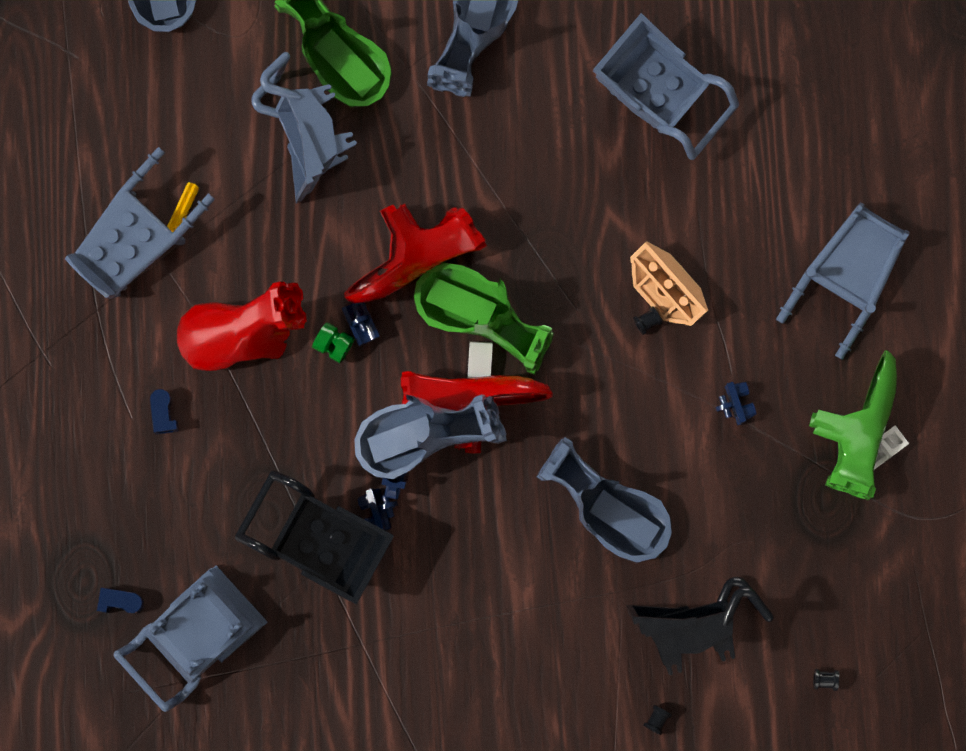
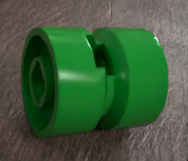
[312,322,355,364]

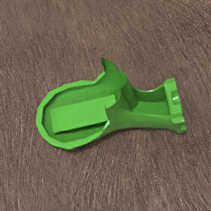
[274,0,392,107]
[414,263,554,375]
[809,350,897,500]

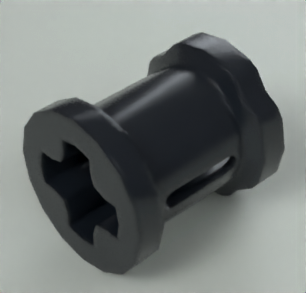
[633,306,663,335]
[813,669,839,691]
[643,705,672,735]

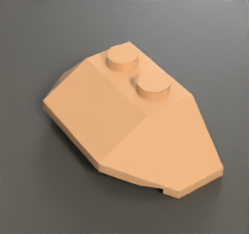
[630,242,708,326]

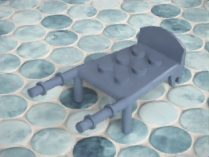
[65,147,215,299]
[776,202,910,360]

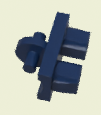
[342,302,380,346]
[715,382,757,426]
[382,472,409,499]
[357,488,399,530]

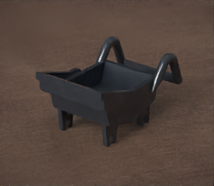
[235,470,394,604]
[626,577,774,675]

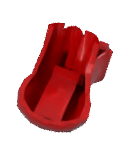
[344,204,487,304]
[177,281,307,371]
[401,371,553,453]

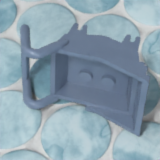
[593,13,739,160]
[251,52,357,203]
[114,566,268,712]

